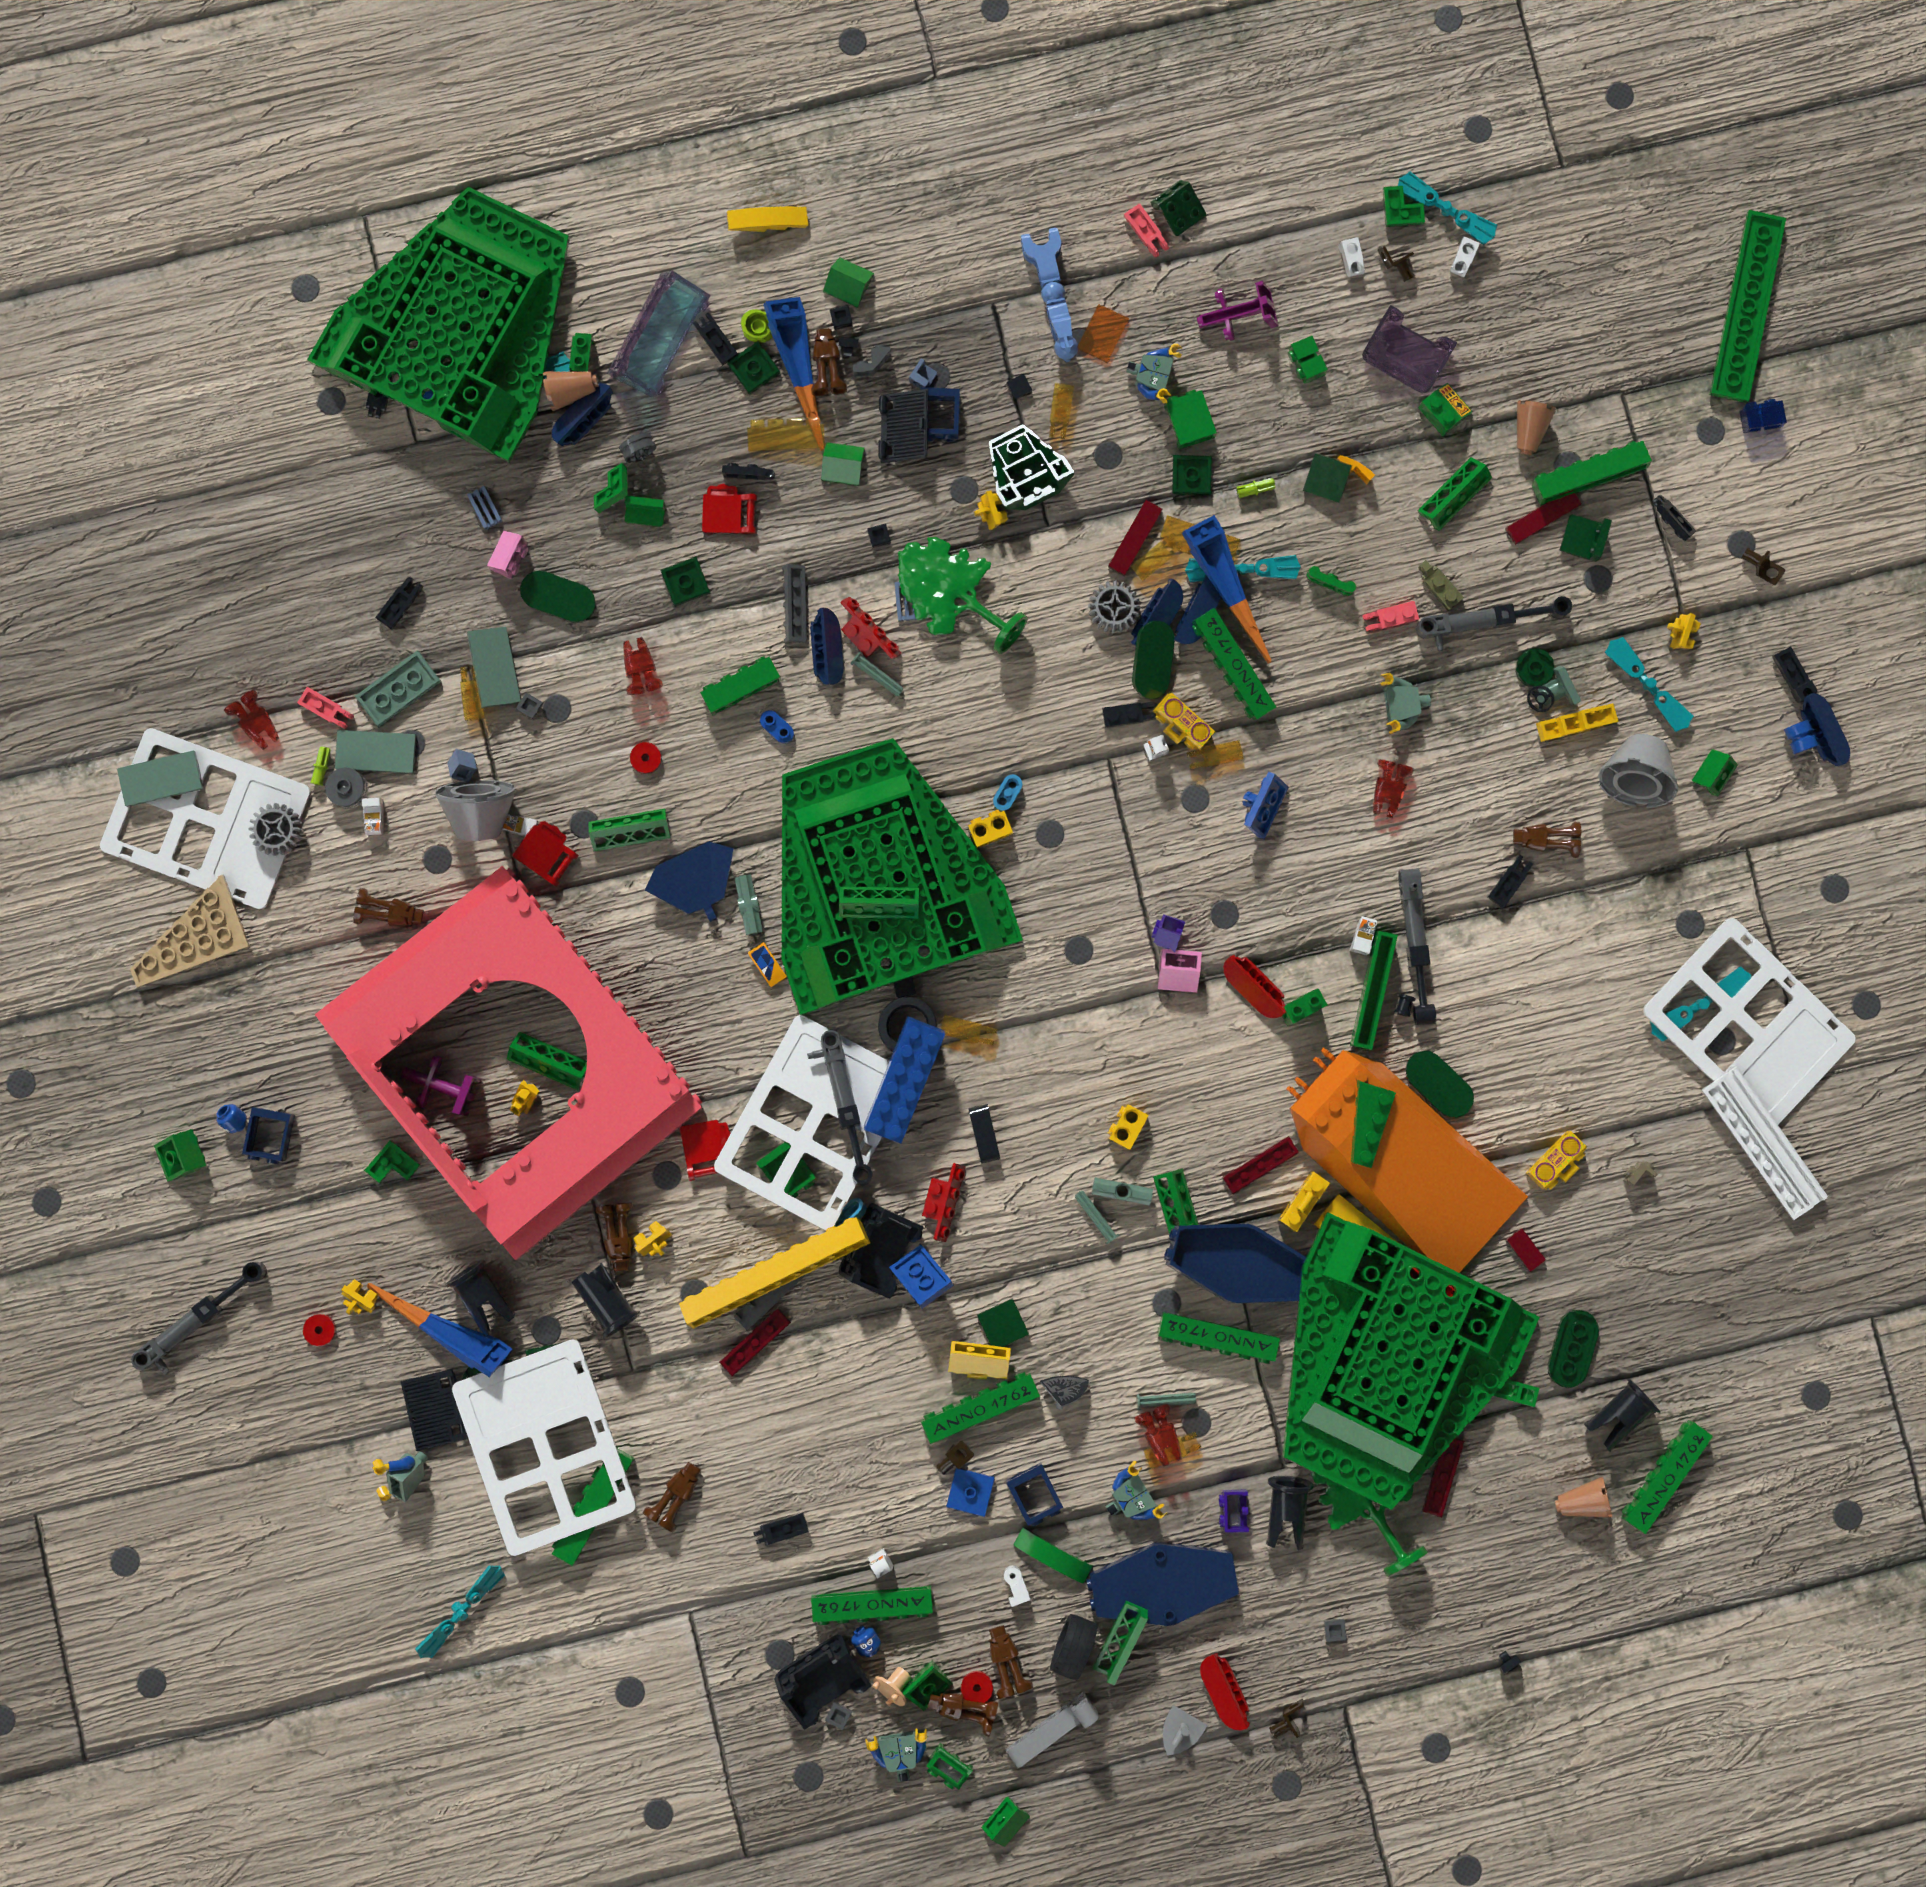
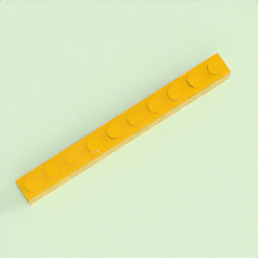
[679,1217,870,1329]

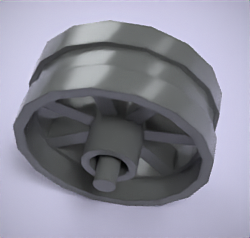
[619,432,657,463]

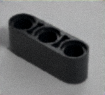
[968,1104,1000,1164]

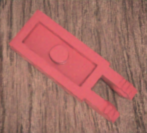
[1124,203,1169,258]
[1362,601,1419,632]
[297,687,354,730]

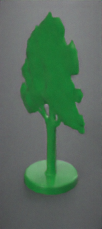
[898,537,1028,654]
[1310,1471,1428,1577]

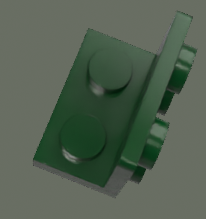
[1150,180,1206,236]
[1559,514,1612,562]

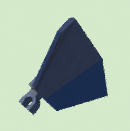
[645,841,734,922]

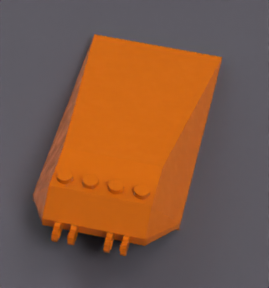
[1286,1048,1528,1273]

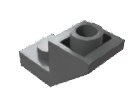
[853,344,891,377]

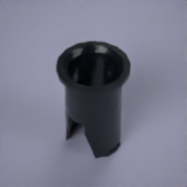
[445,1260,515,1337]
[572,1263,641,1339]
[1584,1378,1661,1452]
[1266,1476,1314,1550]

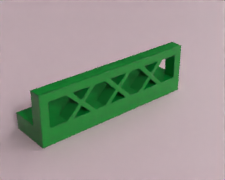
[1417,457,1493,531]
[588,808,670,852]
[839,887,919,919]
[507,1031,587,1091]
[1153,1168,1199,1234]
[1093,1601,1148,1685]

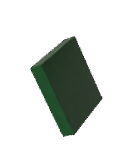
[727,341,781,395]
[1303,453,1353,503]
[1172,455,1212,495]
[660,556,711,607]
[977,1298,1029,1347]

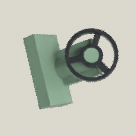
[1527,666,1581,712]

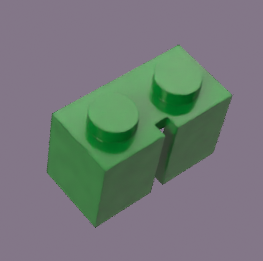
[1288,335,1328,384]

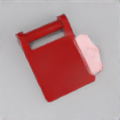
[702,483,757,534]
[512,821,579,887]
[680,1120,731,1181]

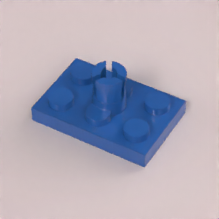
[1243,772,1289,839]
[889,1244,954,1309]

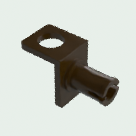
[1378,246,1415,282]
[1742,548,1786,585]
[937,1441,974,1475]
[1269,1699,1304,1739]

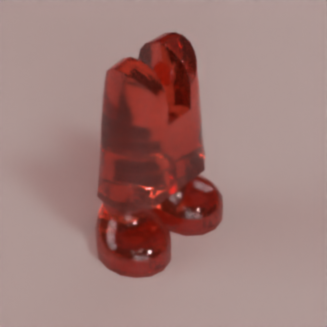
[623,637,663,695]
[224,690,279,750]
[1373,759,1414,818]
[1134,1404,1182,1467]

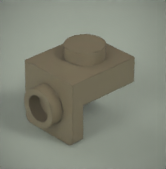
[1624,1161,1658,1185]

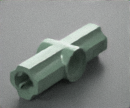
[735,875,763,936]
[1092,1177,1153,1206]

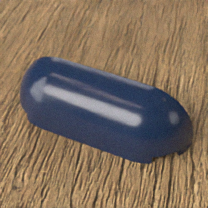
[552,383,613,446]
[1174,574,1221,644]
[1131,579,1183,646]
[810,608,844,685]
[1800,693,1850,766]

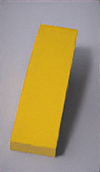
[727,206,808,232]
[1536,703,1619,742]

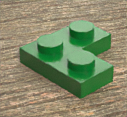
[1383,186,1425,227]
[594,463,628,513]
[364,1140,421,1183]

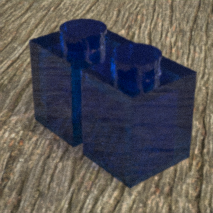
[1739,399,1787,434]

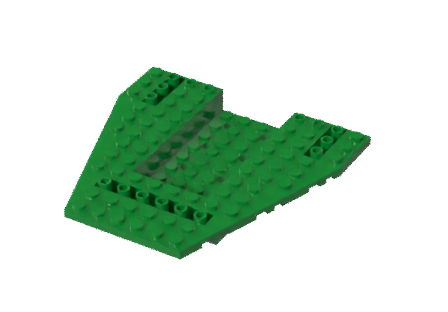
[307,187,570,463]
[781,738,1023,1015]
[1282,1212,1540,1510]

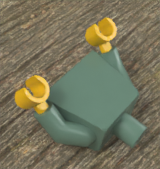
[1380,673,1431,734]

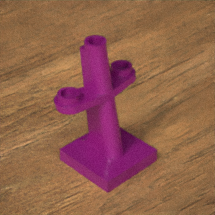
[1197,281,1279,341]
[401,1056,482,1116]

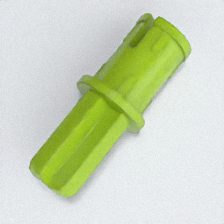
[1236,478,1275,499]
[310,746,331,786]

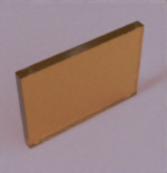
[1078,304,1129,363]

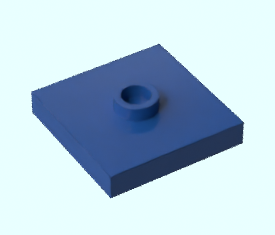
[946,1468,995,1517]

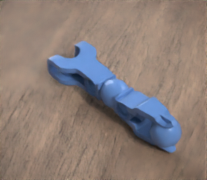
[1021,227,1078,362]

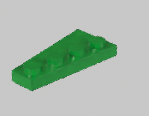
[1351,1080,1396,1168]

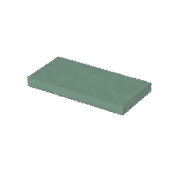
[467,627,521,708]
[355,650,442,728]
[335,730,417,774]
[117,750,203,807]

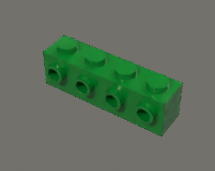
[700,656,781,716]

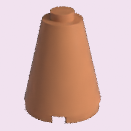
[543,371,599,411]
[1517,400,1556,456]
[1555,1477,1612,1518]

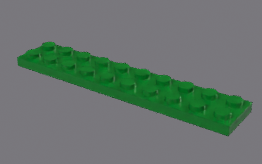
[1709,210,1786,403]

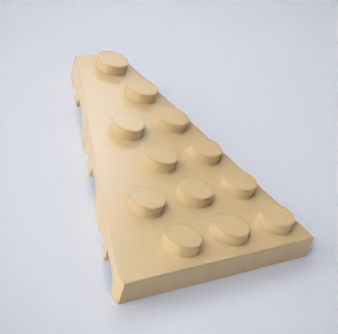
[130,875,250,988]

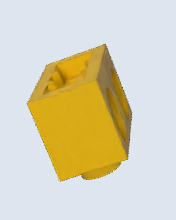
[968,810,1013,849]
[1107,1104,1149,1150]

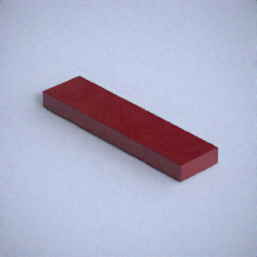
[1505,490,1582,545]
[1108,500,1163,577]
[1222,1136,1299,1194]
[719,1308,791,1377]
[1422,1438,1465,1518]

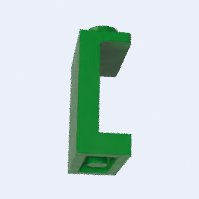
[1164,390,1217,450]
[1282,988,1328,1026]
[756,1142,816,1198]

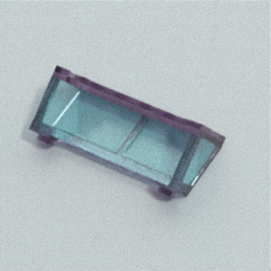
[607,270,711,397]

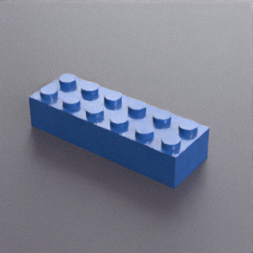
[864,1016,945,1144]

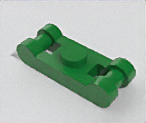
[1306,566,1356,596]

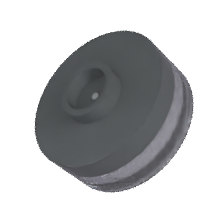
[325,767,368,809]

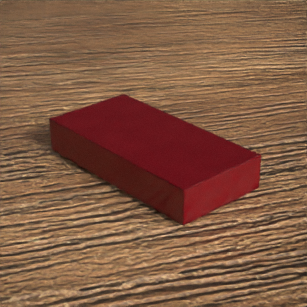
[1506,1228,1546,1272]

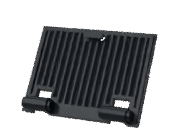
[878,389,928,463]
[400,1369,468,1451]

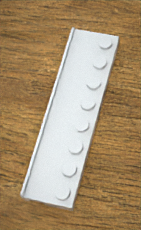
[1702,1066,1828,1220]

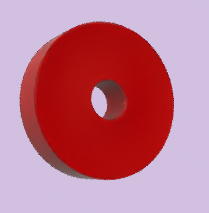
[630,742,662,774]
[303,1314,336,1346]
[961,1671,993,1703]

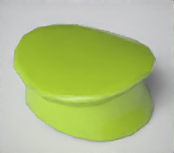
[741,309,773,343]

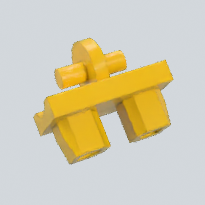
[974,490,1008,530]
[1667,613,1701,649]
[510,1080,539,1116]
[633,1221,672,1257]
[341,1279,378,1315]

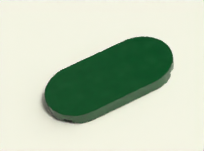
[520,571,596,623]
[1132,621,1175,699]
[1406,1051,1474,1117]
[1547,1310,1599,1388]

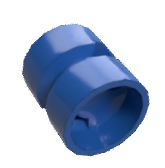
[1784,720,1818,754]

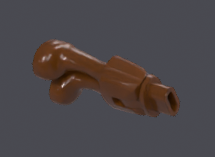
[811,328,847,396]
[1513,822,1581,858]
[353,888,424,926]
[596,1202,633,1271]
[642,1462,701,1533]
[989,1625,1033,1699]
[928,1694,998,1737]

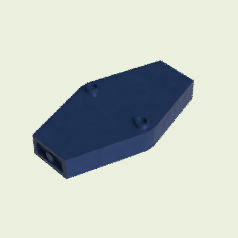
[1164,1224,1307,1303]
[1087,1542,1239,1626]

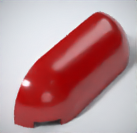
[1223,955,1286,1018]
[1200,1653,1250,1730]

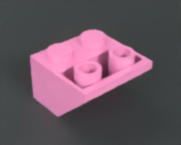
[487,531,528,579]
[1158,949,1202,993]

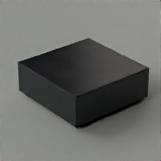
[830,305,853,330]
[1006,373,1032,400]
[867,523,891,548]

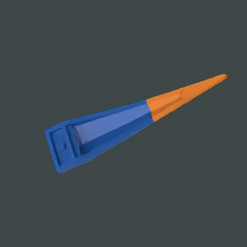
[763,297,824,451]
[1182,515,1271,663]
[367,1283,513,1378]

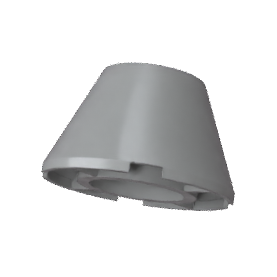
[1598,734,1678,808]
[436,780,516,841]

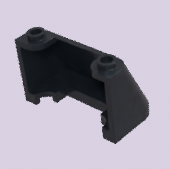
[839,1203,924,1299]
[774,1634,872,1730]

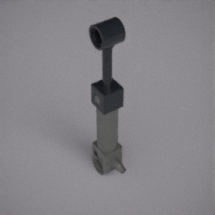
[1416,596,1572,651]
[1398,868,1436,1025]
[807,1030,873,1186]
[131,1261,267,1375]

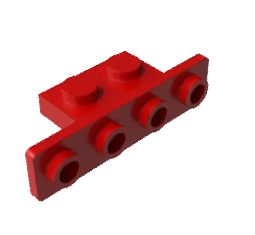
[840,597,901,659]
[922,1163,966,1242]

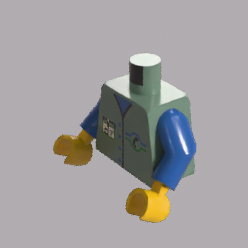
[1126,343,1182,404]
[372,1451,428,1503]
[1106,1461,1168,1520]
[865,1729,927,1782]

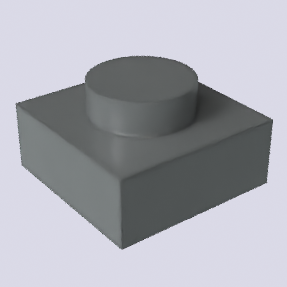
[516,693,543,720]
[1324,1619,1346,1642]
[825,1701,852,1730]

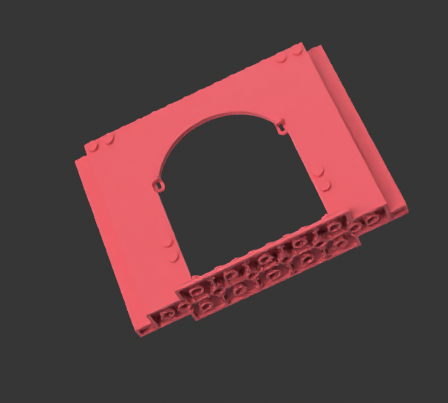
[315,866,703,1261]

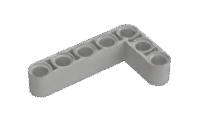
[1006,1692,1099,1768]

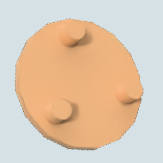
[872,1667,911,1706]

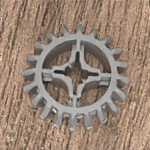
[1088,581,1141,633]
[248,803,303,856]

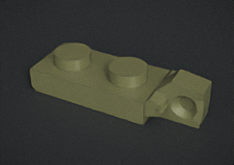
[1418,560,1464,611]

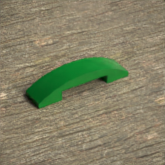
[1493,1379,1540,1407]
[1013,1527,1092,1584]

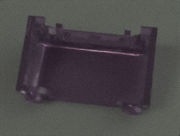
[1362,305,1457,393]

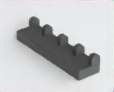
[782,564,807,644]
[733,1275,805,1330]

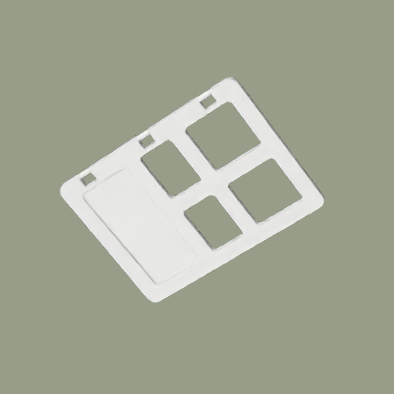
[100,728,311,909]
[1643,918,1855,1125]
[714,1015,889,1230]
[452,1340,636,1556]

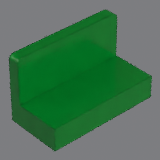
[624,496,666,527]
[1692,749,1738,797]
[981,1796,1030,1847]

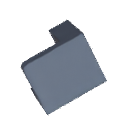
[909,358,937,390]
[448,749,477,783]

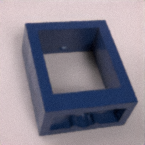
[921,387,960,442]
[242,1107,295,1164]
[1006,1462,1063,1526]

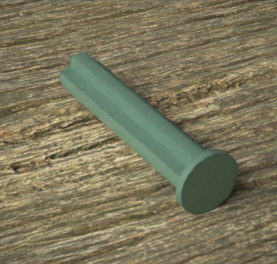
[851,652,903,696]
[1075,1190,1119,1244]
[1136,1393,1196,1410]

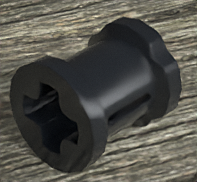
[1394,994,1416,1017]

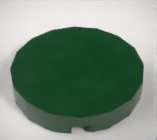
[1515,649,1555,687]

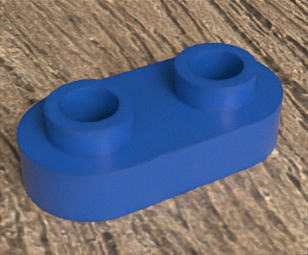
[760,710,794,744]

